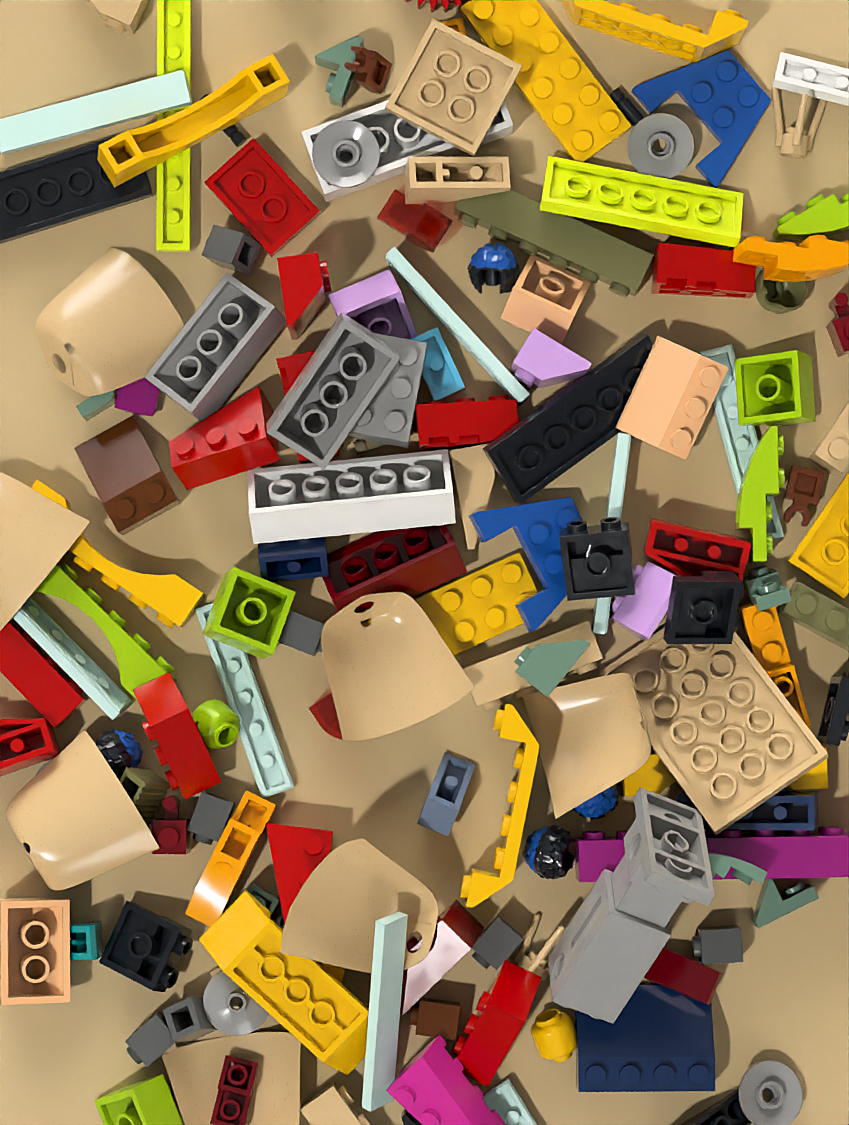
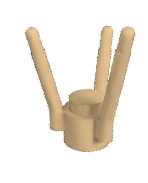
[772,81,827,158]
[514,913,564,981]

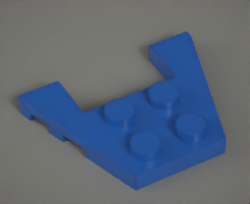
[631,50,771,188]
[469,497,583,632]

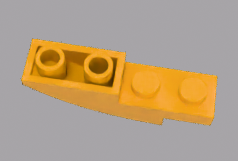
[733,235,849,282]
[739,603,811,729]
[185,790,276,927]

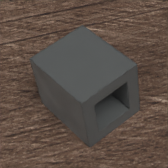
[201,224,262,276]
[278,610,325,656]
[187,791,236,845]
[472,914,524,970]
[692,925,743,965]
[163,997,218,1042]
[125,1010,175,1067]

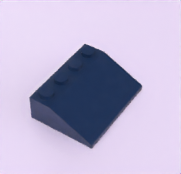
[575,984,715,1092]

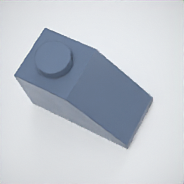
[417,752,476,836]

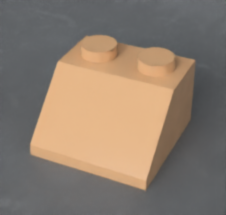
[501,255,591,345]

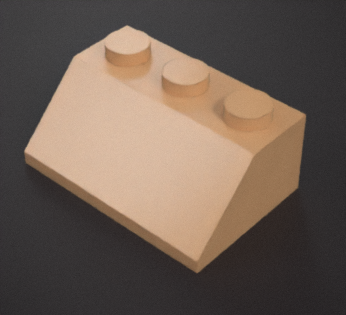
[615,336,729,460]
[0,898,70,1005]

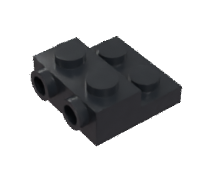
[559,517,636,601]
[663,571,744,644]
[817,672,849,746]
[99,900,193,992]

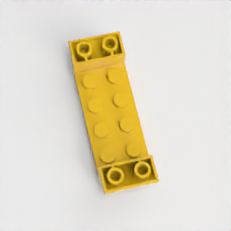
[561,0,749,63]
[460,704,540,908]
[199,890,369,1075]

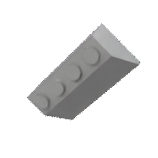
[145,273,286,422]
[266,312,401,469]

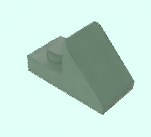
[315,36,364,108]
[751,879,819,928]

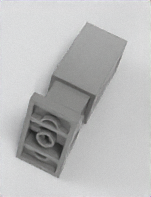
[549,787,715,1024]

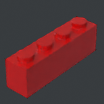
[0,618,88,728]

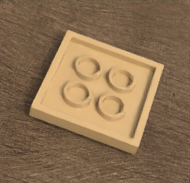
[385,19,522,157]

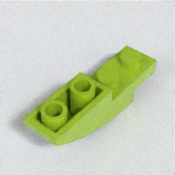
[772,193,849,240]
[735,426,785,563]

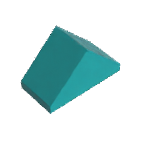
[70,921,103,960]

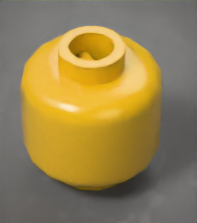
[531,1009,577,1062]

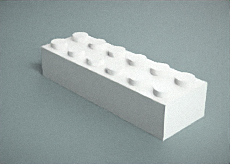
[301,100,513,202]
[247,449,456,544]

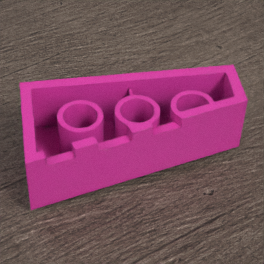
[386,1034,506,1125]

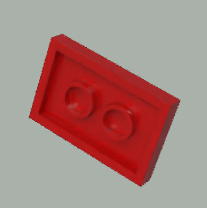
[204,138,321,258]

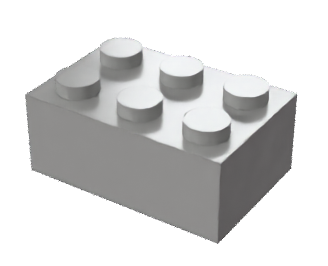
[347,333,427,448]

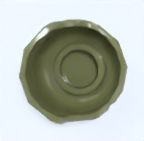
[755,267,808,314]

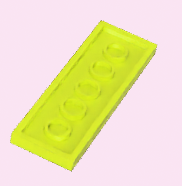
[540,156,744,248]

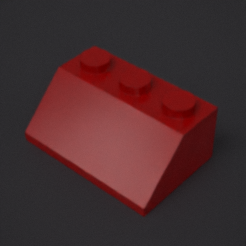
[277,252,332,340]

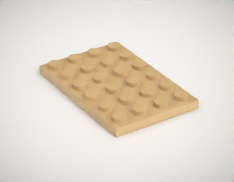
[599,627,828,835]

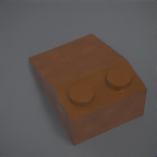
[74,416,181,535]

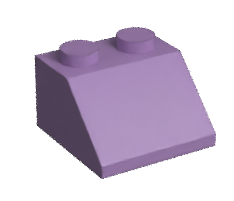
[328,269,417,340]
[511,328,592,389]
[610,561,675,641]

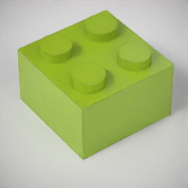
[202,567,296,659]

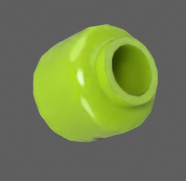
[192,699,241,749]

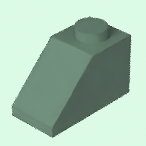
[514,640,590,697]

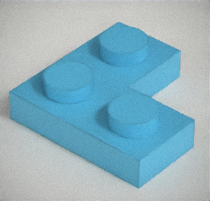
[410,327,465,401]

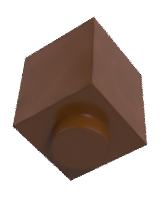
[410,997,460,1040]

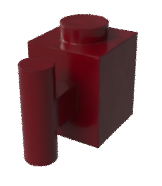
[826,293,849,357]
[152,795,190,854]

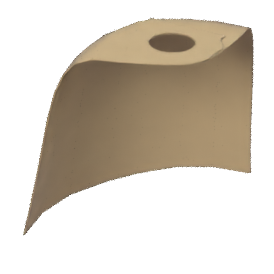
[35,247,184,396]
[0,473,90,631]
[321,592,475,741]
[522,673,651,819]
[6,730,159,891]
[281,838,439,974]
[162,1031,301,1125]

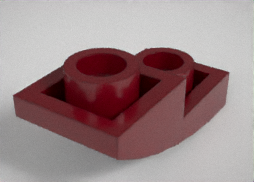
[644,948,722,1005]
[210,1055,259,1125]

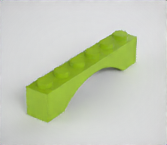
[33,563,177,700]

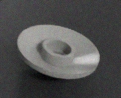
[627,113,694,179]
[312,120,380,188]
[203,971,269,1036]
[738,1061,803,1125]

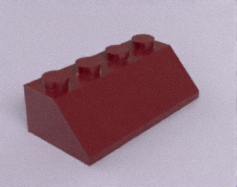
[322,524,467,613]

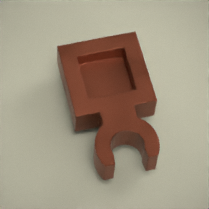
[344,45,392,95]
[783,465,825,527]

